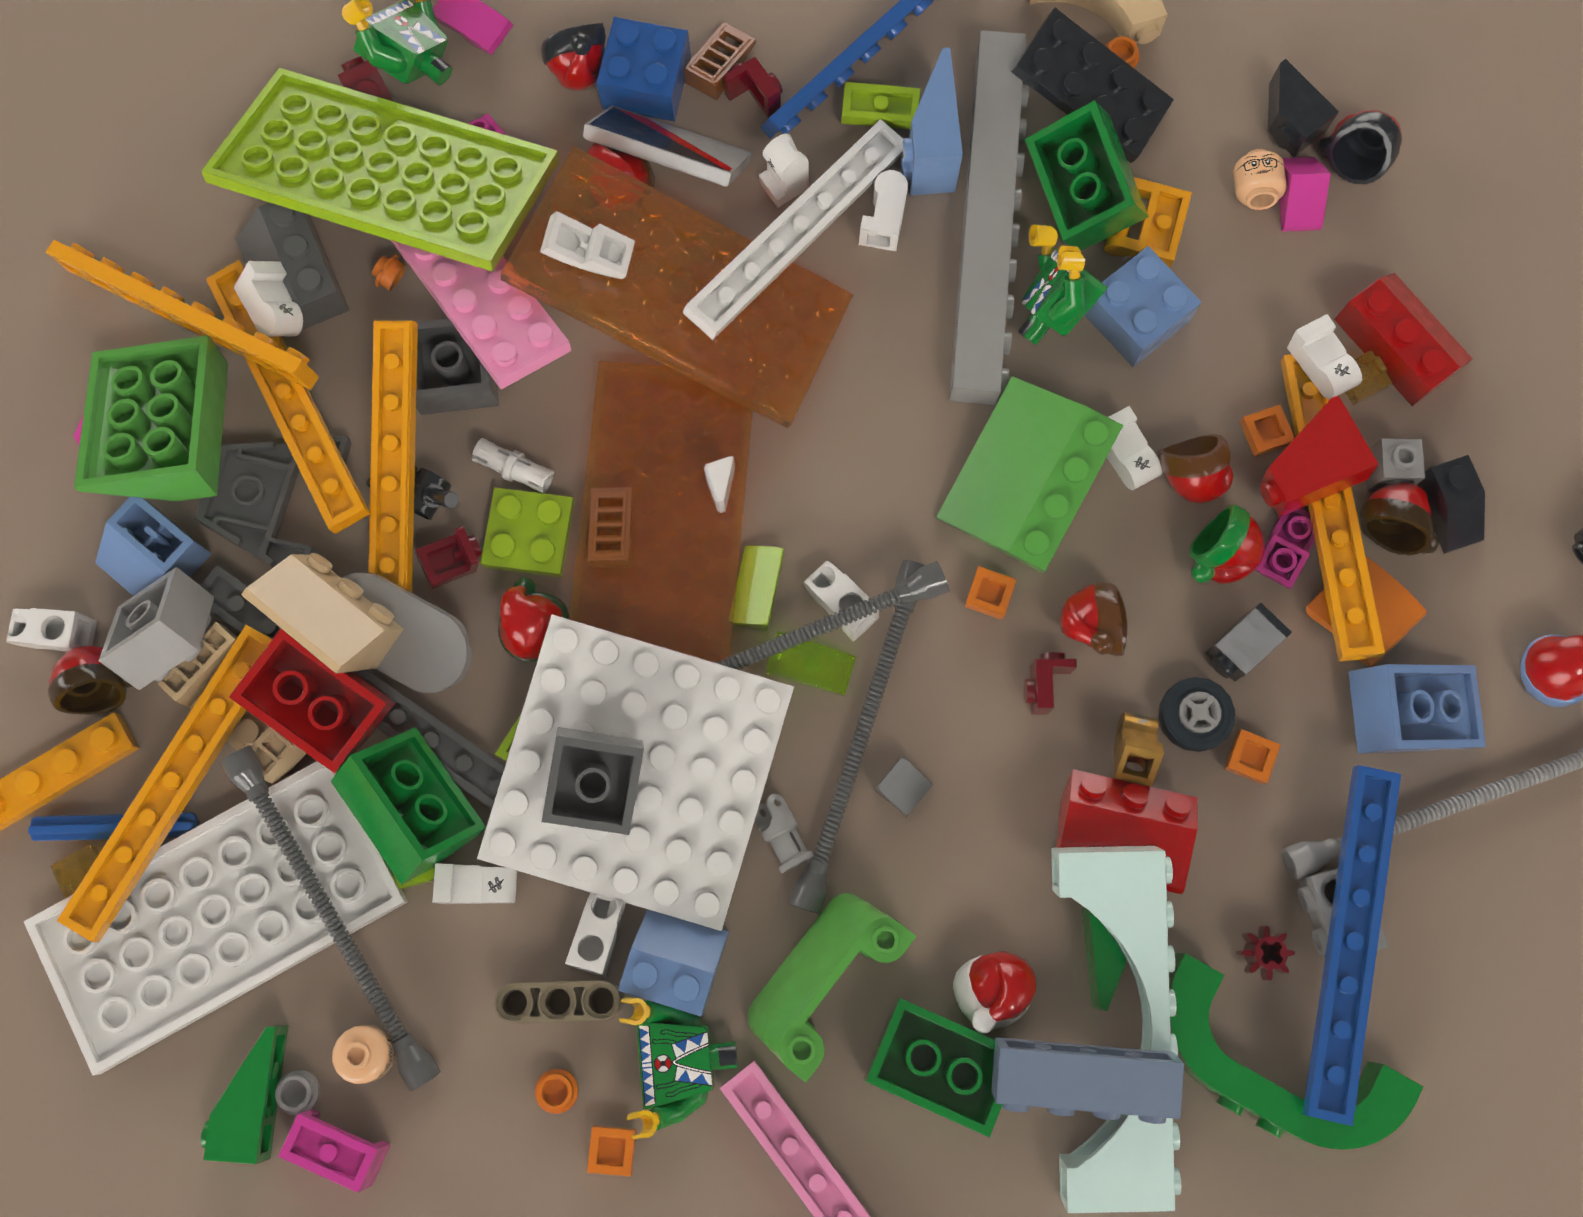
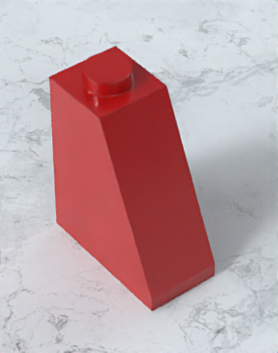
[1260,395,1379,517]

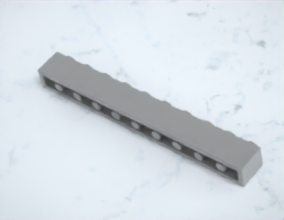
[949,30,1029,405]

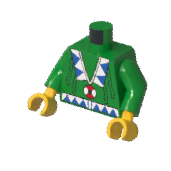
[342,0,453,86]
[1018,224,1108,345]
[619,997,738,1139]

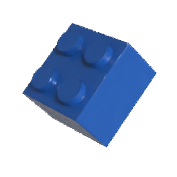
[596,17,691,122]

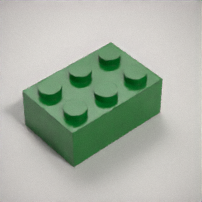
[1025,100,1149,251]
[864,997,1002,1138]

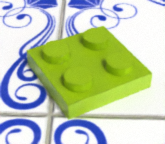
[480,487,575,578]

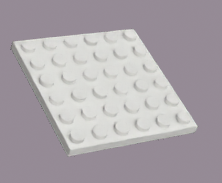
[477,614,794,931]

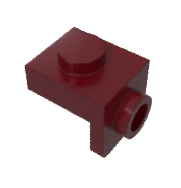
[338,56,394,102]
[724,57,783,118]
[415,526,482,590]
[1024,652,1077,715]

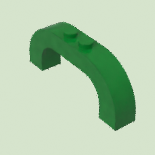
[1169,953,1424,1150]

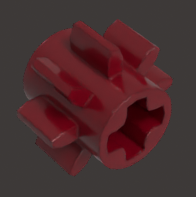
[1236,926,1295,980]

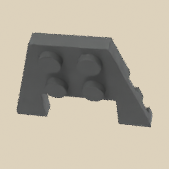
[195,436,352,568]

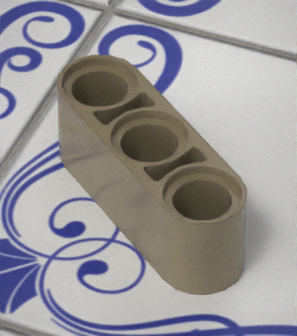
[494,980,624,1023]

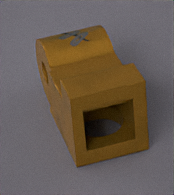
[1114,712,1164,787]

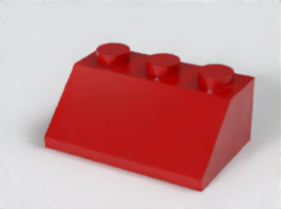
[1334,273,1473,406]
[229,628,396,773]
[1056,769,1198,895]

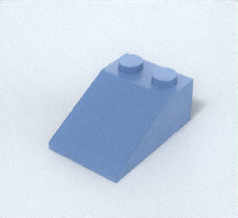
[900,48,963,196]
[1348,664,1486,754]

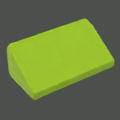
[729,545,784,631]

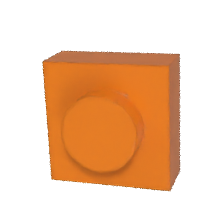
[1239,404,1295,457]
[964,566,1017,620]
[1224,729,1281,785]
[587,1125,637,1177]

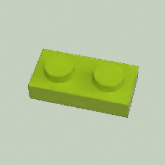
[841,82,921,130]

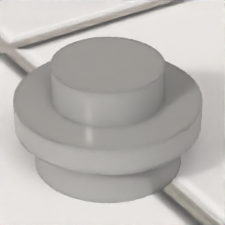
[275,1070,320,1115]

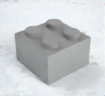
[99,567,214,690]

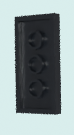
[1011,7,1174,163]

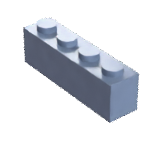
[991,1037,1184,1124]

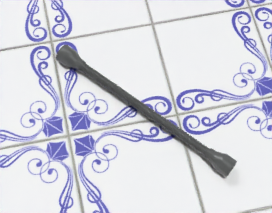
[788,560,925,915]
[716,561,950,670]
[220,746,441,1091]

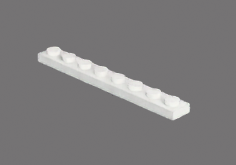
[683,119,903,340]

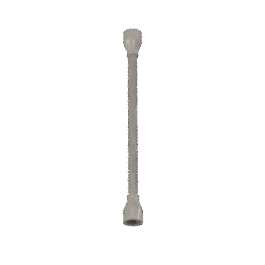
[1281,748,1583,880]

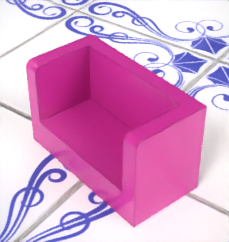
[278,1109,390,1193]

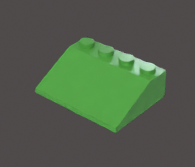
[74,335,228,501]
[936,376,1124,574]

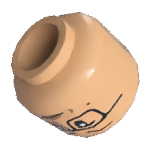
[1233,149,1287,210]
[332,1025,396,1084]

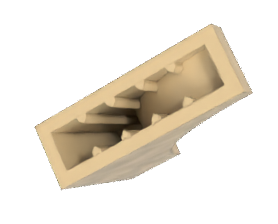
[1027,0,1168,44]

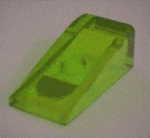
[766,631,856,696]

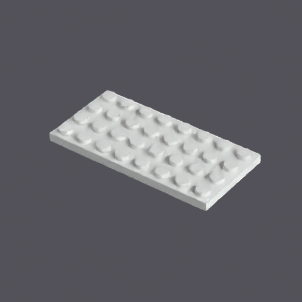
[23,761,408,1076]

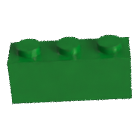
[330,727,486,885]

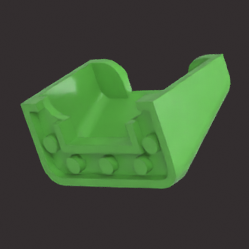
[747,893,917,1083]

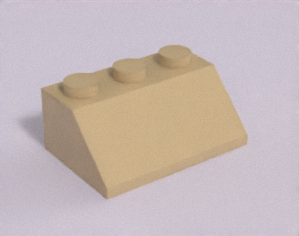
[241,553,404,673]

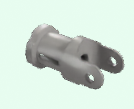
[755,794,814,874]

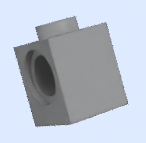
[1366,439,1425,492]

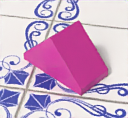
[1278,157,1331,232]

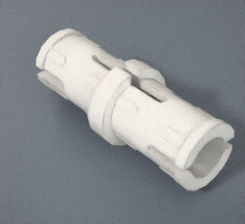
[472,438,555,494]

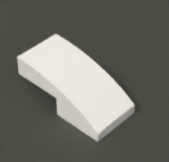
[540,211,635,279]

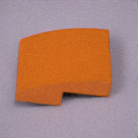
[1306,556,1427,668]

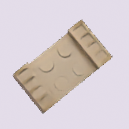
[158,622,307,785]

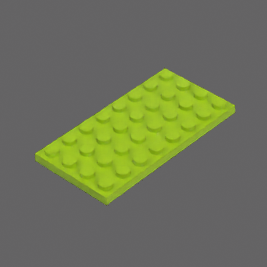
[201,68,559,272]

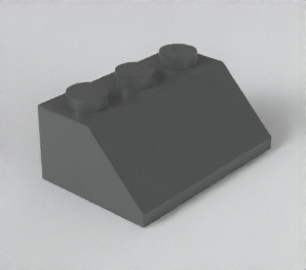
[236,202,350,338]

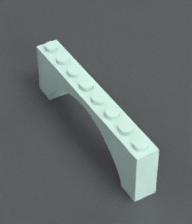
[1051,846,1181,1213]

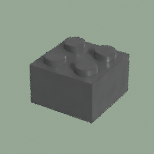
[416,318,499,415]
[541,727,644,835]

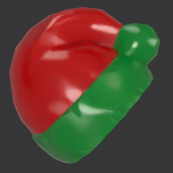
[1189,504,1265,584]

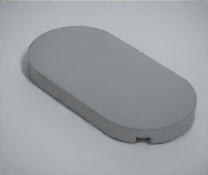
[342,573,473,693]

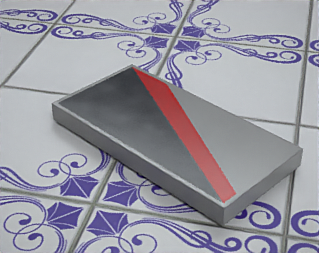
[583,105,753,187]

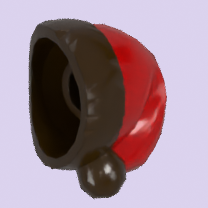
[1361,482,1439,556]
[48,646,134,715]

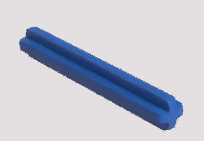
[28,812,200,841]

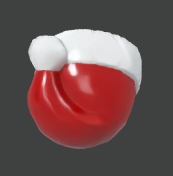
[953,951,1037,1034]

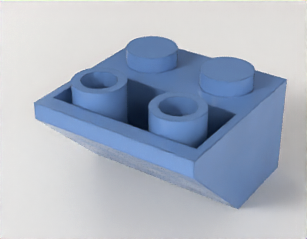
[95,497,212,596]

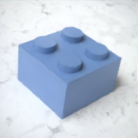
[1084,246,1202,367]

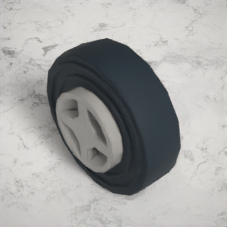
[1158,677,1235,752]

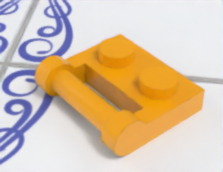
[1104,177,1192,267]

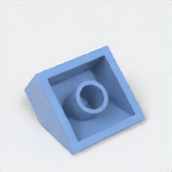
[618,909,729,1016]

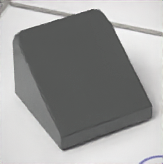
[874,756,933,817]

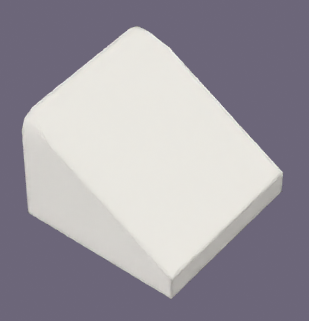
[704,456,735,513]

